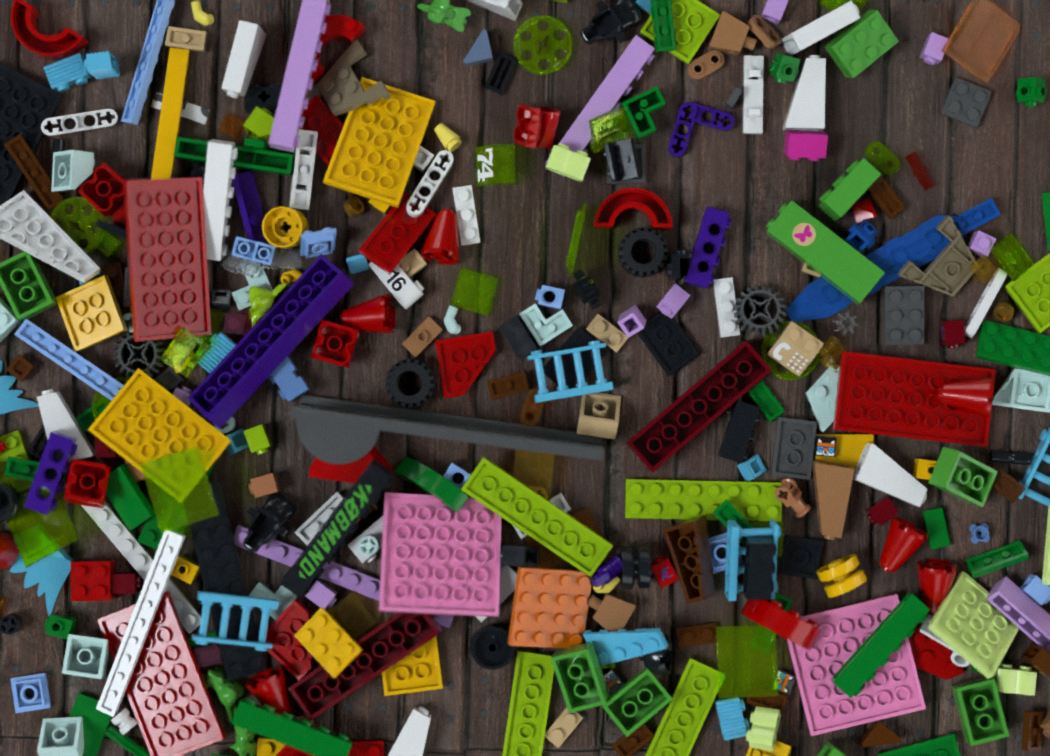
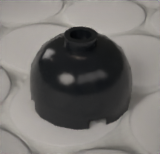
[639,634,672,674]

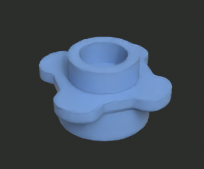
[969,523,990,544]

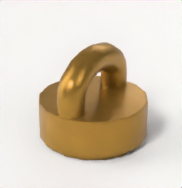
[344,196,364,218]
[993,301,1014,322]

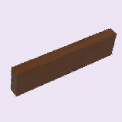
[4,134,65,211]

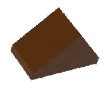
[859,720,902,747]

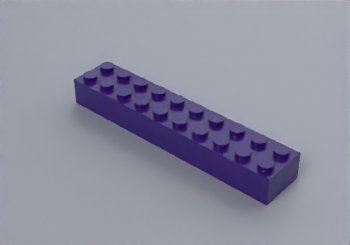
[188,254,354,428]

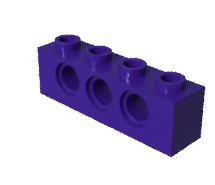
[683,206,732,289]
[24,431,78,515]

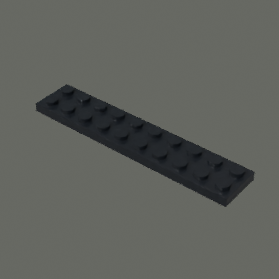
[183,480,266,681]

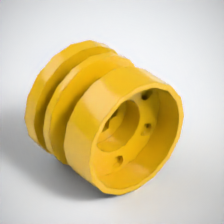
[262,206,309,248]

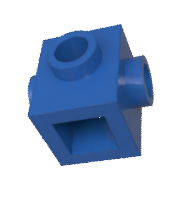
[844,219,878,253]

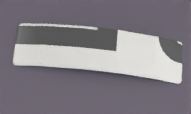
[151,93,210,124]

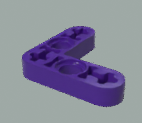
[668,102,734,158]

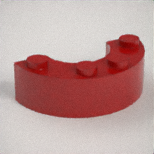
[11,0,89,60]
[311,15,366,85]
[593,188,673,230]
[741,600,821,650]

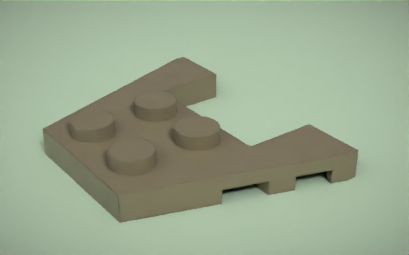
[317,39,392,116]
[897,215,979,297]

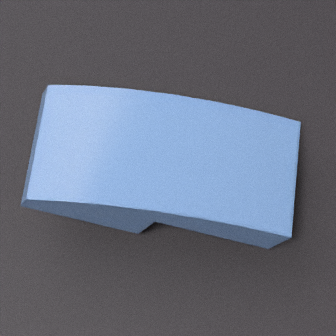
[231,236,275,266]

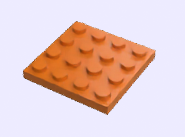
[507,566,593,648]

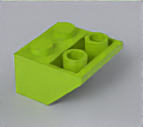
[243,106,274,144]

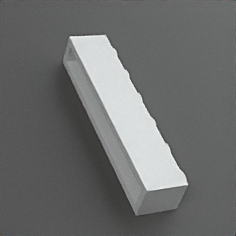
[203,139,238,261]

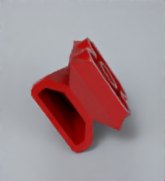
[514,104,561,148]
[78,162,125,219]
[311,320,361,368]
[64,460,111,508]

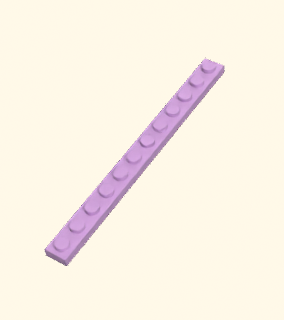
[233,525,454,628]

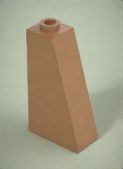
[812,460,854,540]

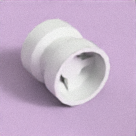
[110,708,138,735]

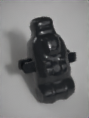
[580,0,642,45]
[243,493,297,552]

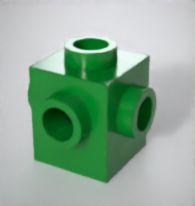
[769,52,801,84]
[1016,77,1046,108]

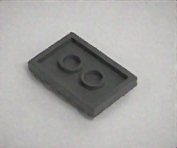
[884,285,924,345]
[770,417,817,480]

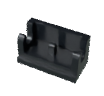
[499,314,540,360]

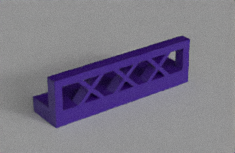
[232,170,272,245]

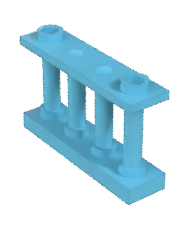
[527,340,613,403]
[1017,427,1050,506]
[724,519,781,601]
[191,591,279,651]

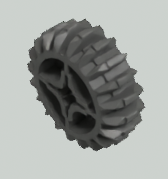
[734,285,787,337]
[113,331,166,378]

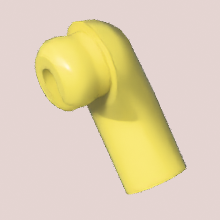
[191,1,214,26]
[592,576,621,593]

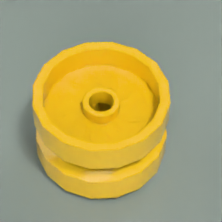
[816,554,867,598]

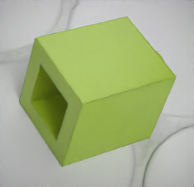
[243,424,272,455]

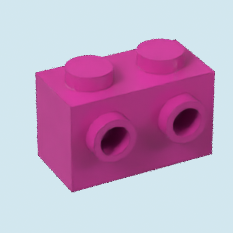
[783,130,828,161]

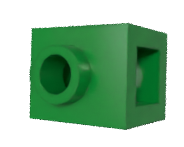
[44,613,77,640]

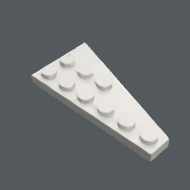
[0,190,100,283]

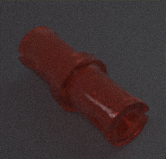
[904,151,935,191]

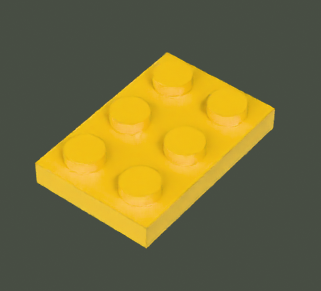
[294,607,363,678]

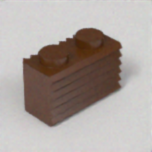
[1021,643,1050,677]

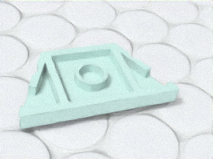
[805,364,840,432]
[992,369,1050,413]

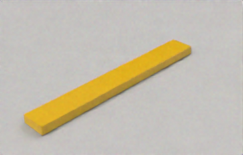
[151,48,190,179]

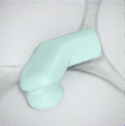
[444,305,461,335]

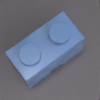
[269,356,311,402]

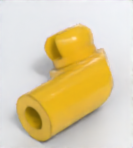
[280,269,303,285]

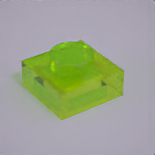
[93,230,122,258]

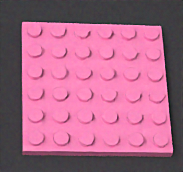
[379,492,502,617]
[787,593,926,736]

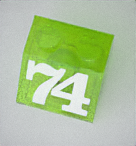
[476,144,515,187]

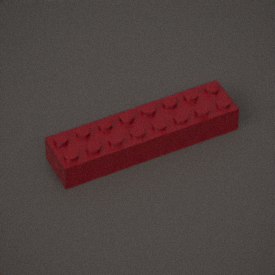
[625,341,772,473]
[289,612,443,721]

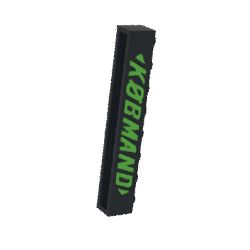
[281,458,393,598]

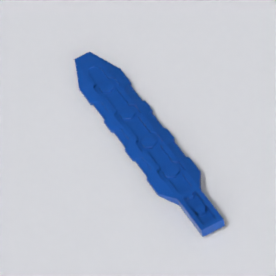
[785,198,1001,322]

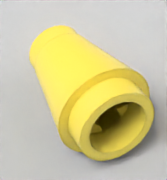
[434,123,462,152]

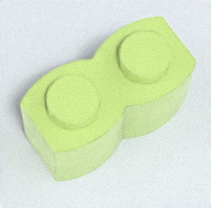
[545,143,591,182]
[993,663,1037,696]
[746,706,781,751]

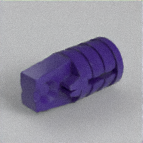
[590,556,622,587]

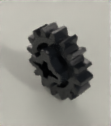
[572,269,601,310]

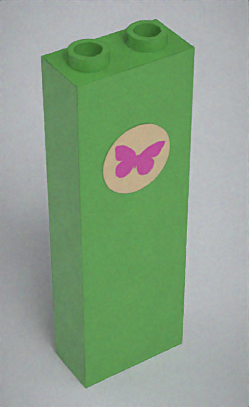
[766,200,885,305]

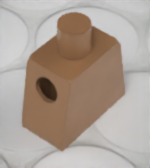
[708,11,757,55]
[587,593,636,632]

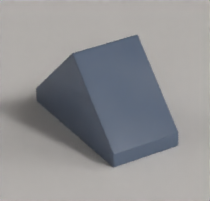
[463,29,493,67]

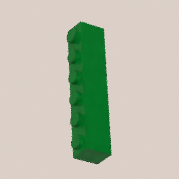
[174,137,294,177]
[830,592,930,698]
[231,697,352,756]

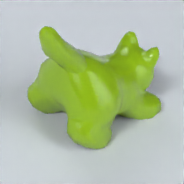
[248,283,286,328]

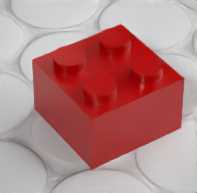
[71,560,116,601]

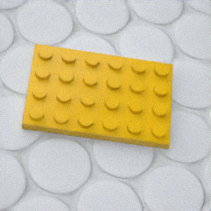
[323,77,436,208]
[88,368,232,503]

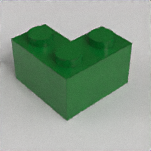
[621,86,666,141]

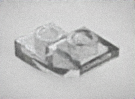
[259,247,301,270]
[220,250,262,278]

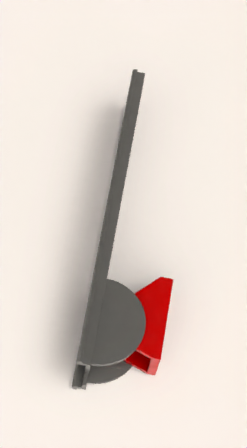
[292,394,604,483]

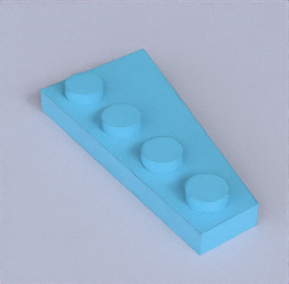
[582,628,669,666]

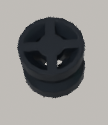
[0,614,22,635]

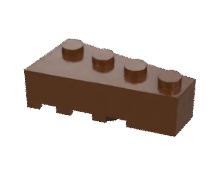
[663,515,715,604]

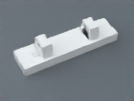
[742,55,764,134]
[289,129,318,210]

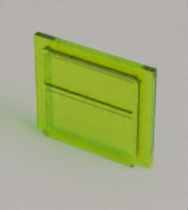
[565,202,587,278]
[141,446,219,533]
[8,487,79,567]
[716,625,778,698]

